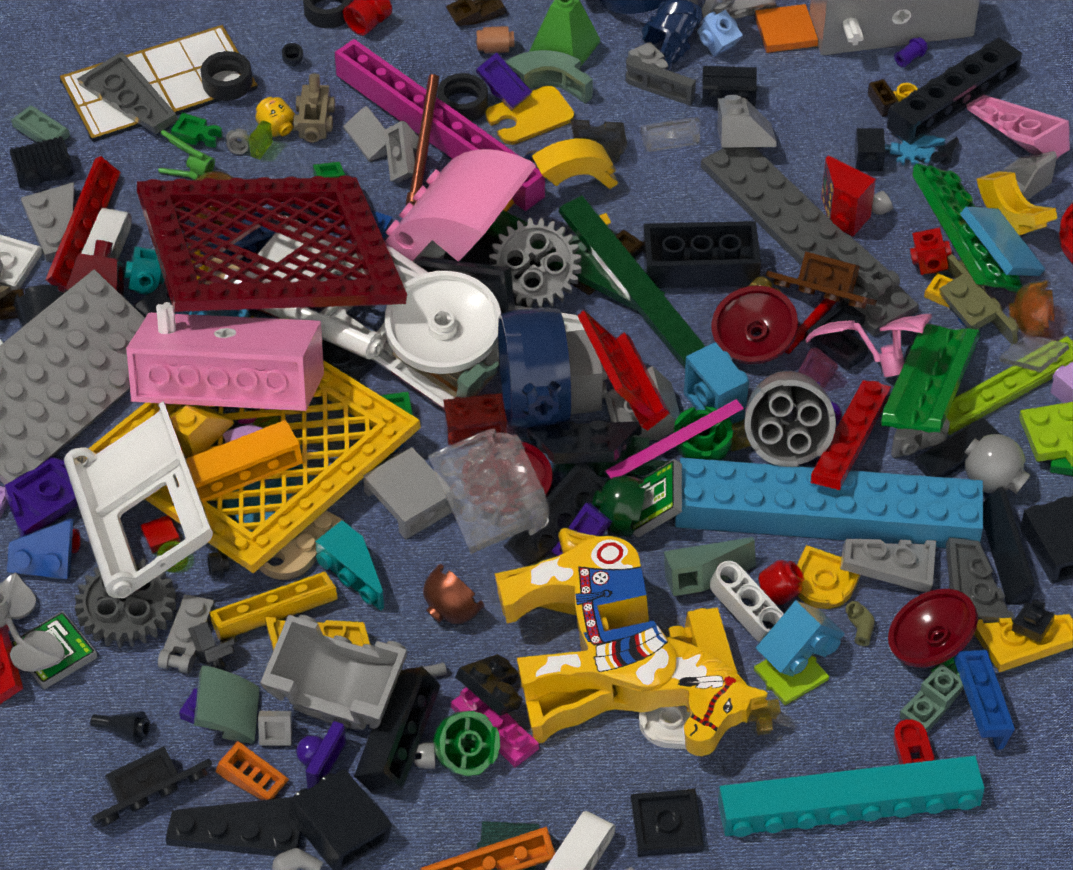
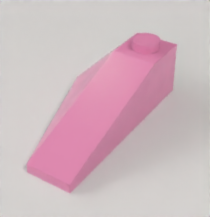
[967,95,1070,158]

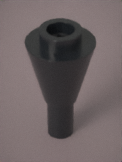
[90,711,150,743]

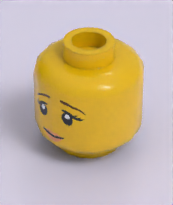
[255,96,295,137]

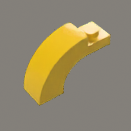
[532,138,618,190]
[977,171,1058,235]

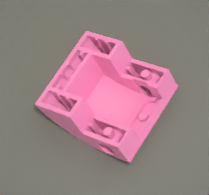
[385,149,536,262]

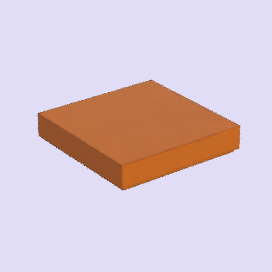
[755,4,818,53]

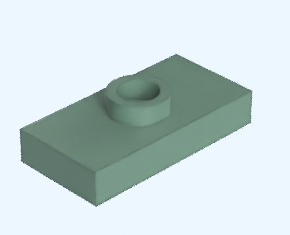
[11,105,70,142]

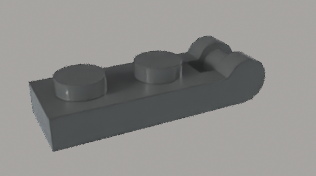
[625,55,696,106]
[826,234,900,298]

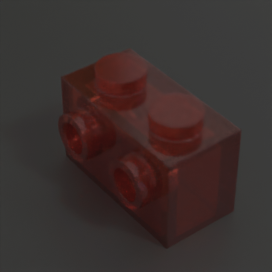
[443,393,507,445]

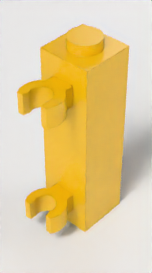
[667,607,737,712]

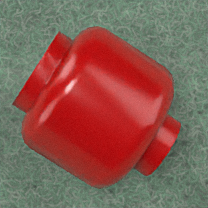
[758,559,805,605]

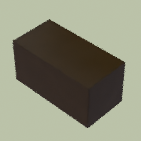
[867,79,899,117]

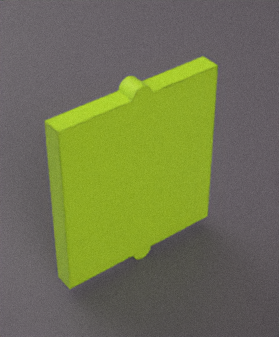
[754,656,829,706]

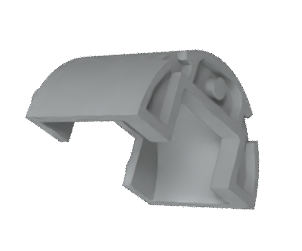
[260,615,407,730]

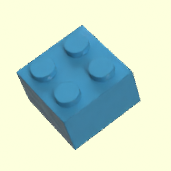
[684,342,749,424]

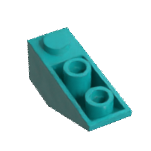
[315,520,384,611]

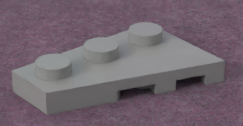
[21,182,75,262]
[840,539,936,593]

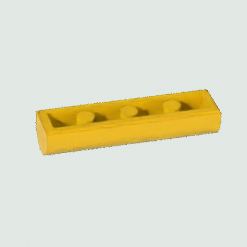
[209,571,338,641]

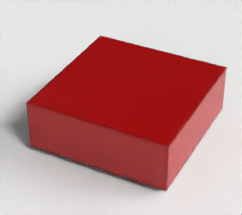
[140,515,180,553]

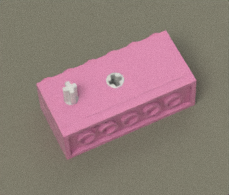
[126,302,324,411]

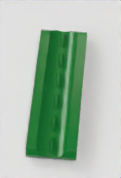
[913,163,1025,294]
[881,324,980,433]

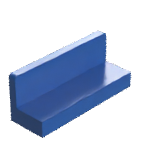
[954,650,1015,750]

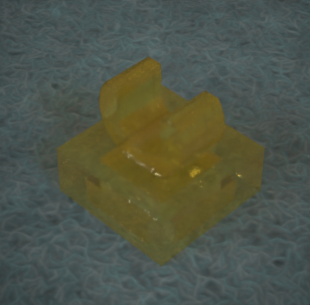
[747,699,781,735]

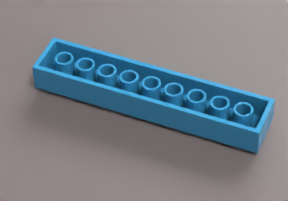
[675,458,983,548]

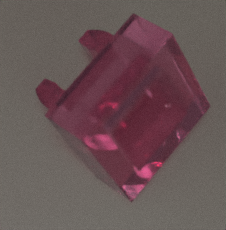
[798,348,838,388]

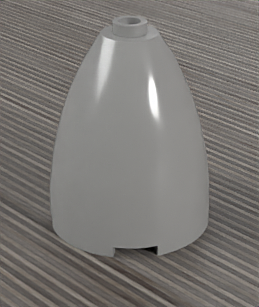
[744,371,836,467]

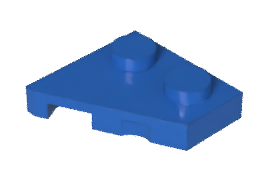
[7,518,74,579]

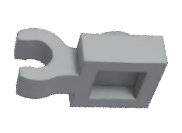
[628,42,668,69]

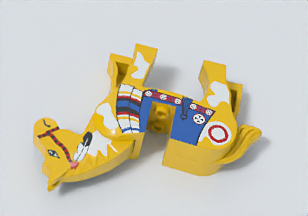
[495,528,768,756]

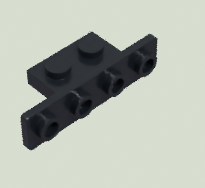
[90,746,212,827]

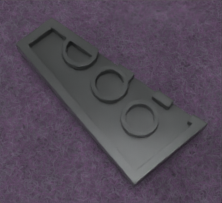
[77,51,178,134]

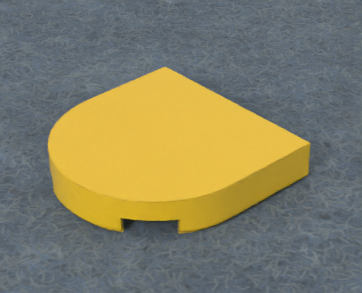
[797,545,861,609]

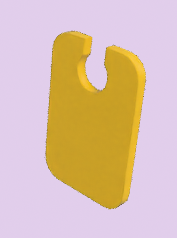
[485,86,574,145]

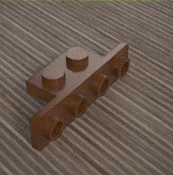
[766,251,877,309]

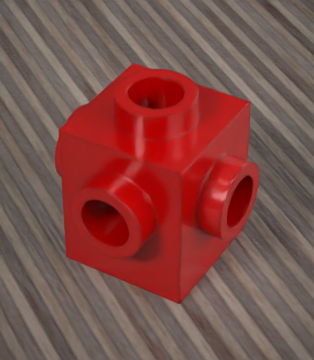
[910,227,952,275]

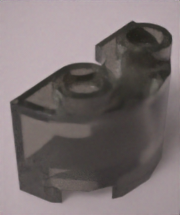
[571,119,628,164]

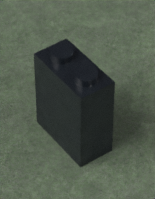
[1020,496,1073,584]
[288,768,392,870]

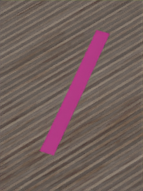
[605,399,744,478]

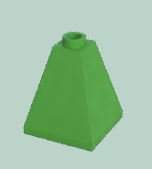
[529,0,600,66]

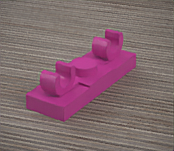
[451,687,539,768]

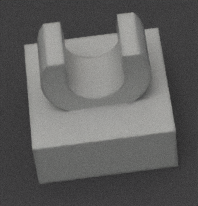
[258,711,292,746]

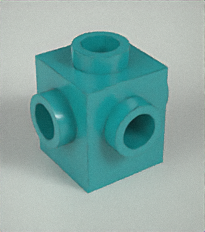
[124,246,164,294]

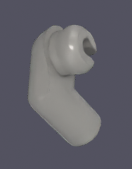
[272,848,323,870]

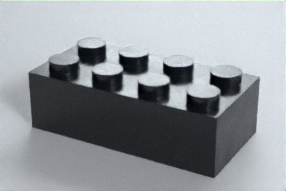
[643,221,761,288]

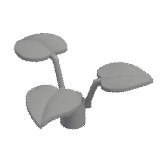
[0,572,65,672]

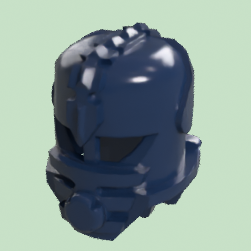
[641,0,702,70]

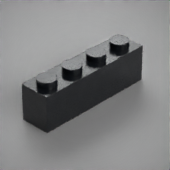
[354,666,441,795]

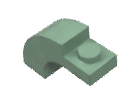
[505,50,593,103]

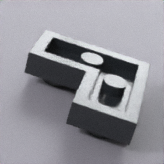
[805,301,868,370]
[455,654,523,716]

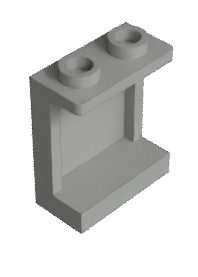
[363,447,455,540]

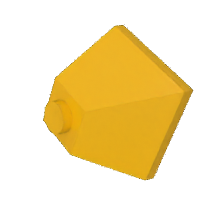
[170,404,234,457]

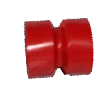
[343,0,393,36]

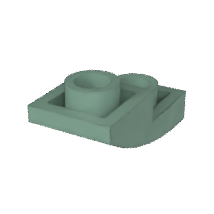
[900,664,964,732]

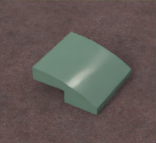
[194,665,260,744]

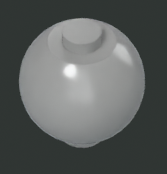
[964,434,1030,494]

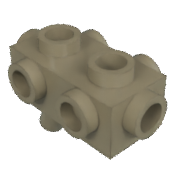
[294,73,335,143]

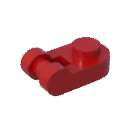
[893,719,935,764]

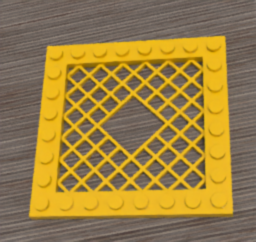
[86,316,421,573]

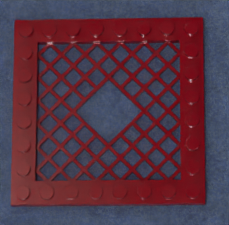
[137,175,407,312]

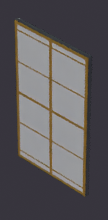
[59,25,258,142]

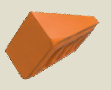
[215,741,289,800]

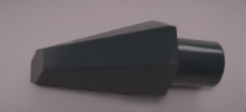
[931,137,959,166]

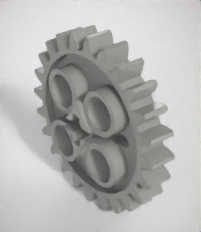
[489,218,581,308]

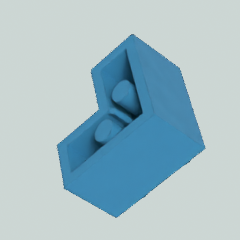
[756,600,845,677]

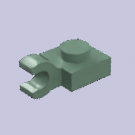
[456,357,499,403]

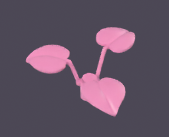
[806,314,932,377]

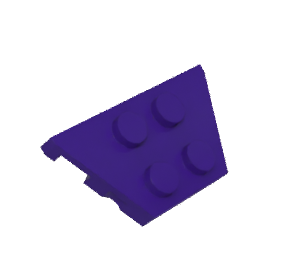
[5,457,78,536]

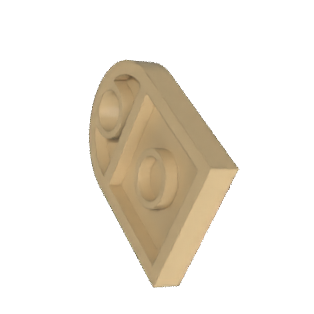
[259,493,344,580]

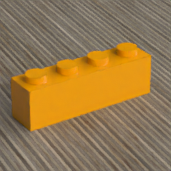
[186,420,303,503]

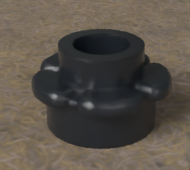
[207,549,229,579]

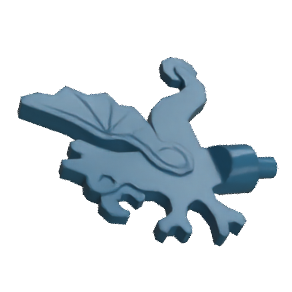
[885,134,945,165]

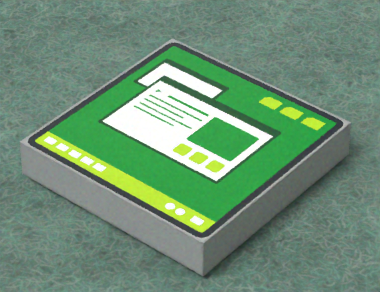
[631,459,682,538]
[11,611,97,690]

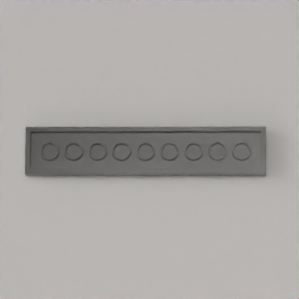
[701,147,919,337]

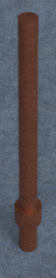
[405,74,439,205]

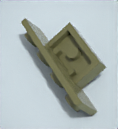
[939,254,1019,346]

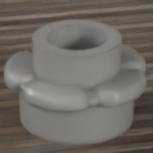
[226,128,253,154]

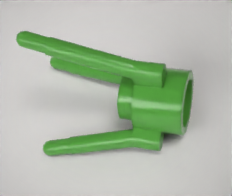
[158,130,215,180]

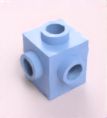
[697,9,743,57]

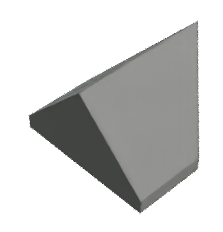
[1002,151,1057,200]

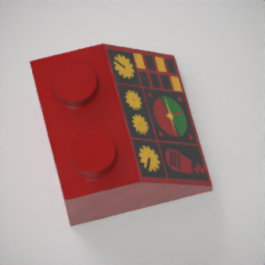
[821,155,876,237]

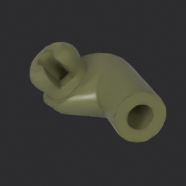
[845,601,875,646]

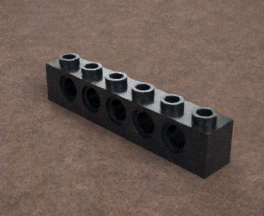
[887,37,1023,145]

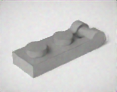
[158,594,215,674]

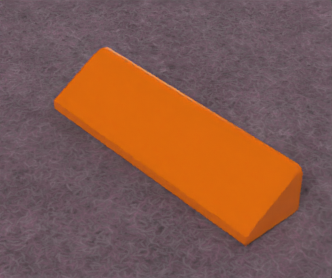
[420,827,555,870]

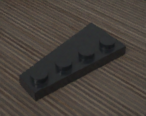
[415,257,515,314]
[503,463,606,567]
[166,797,302,856]

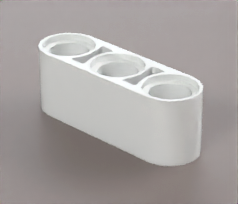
[81,208,132,259]
[710,561,784,642]
[545,811,616,870]

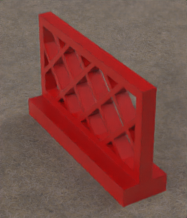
[577,310,670,431]

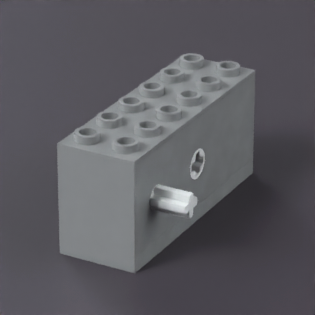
[809,0,980,55]

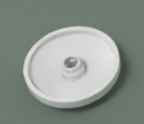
[385,271,501,374]

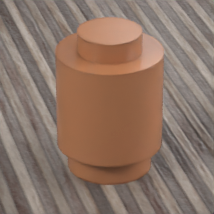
[476,26,514,54]

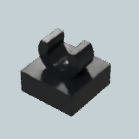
[1012,599,1055,643]

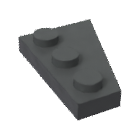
[946,538,1015,623]

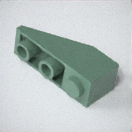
[664,537,756,596]

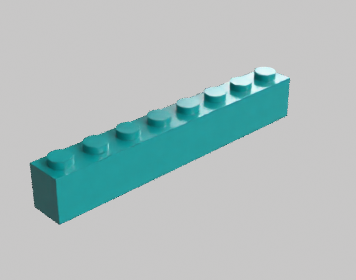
[718,755,985,837]

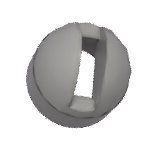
[872,191,893,215]
[413,743,435,769]

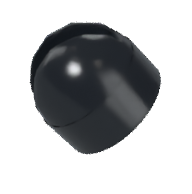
[282,43,303,67]

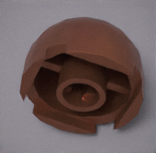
[423,564,485,624]

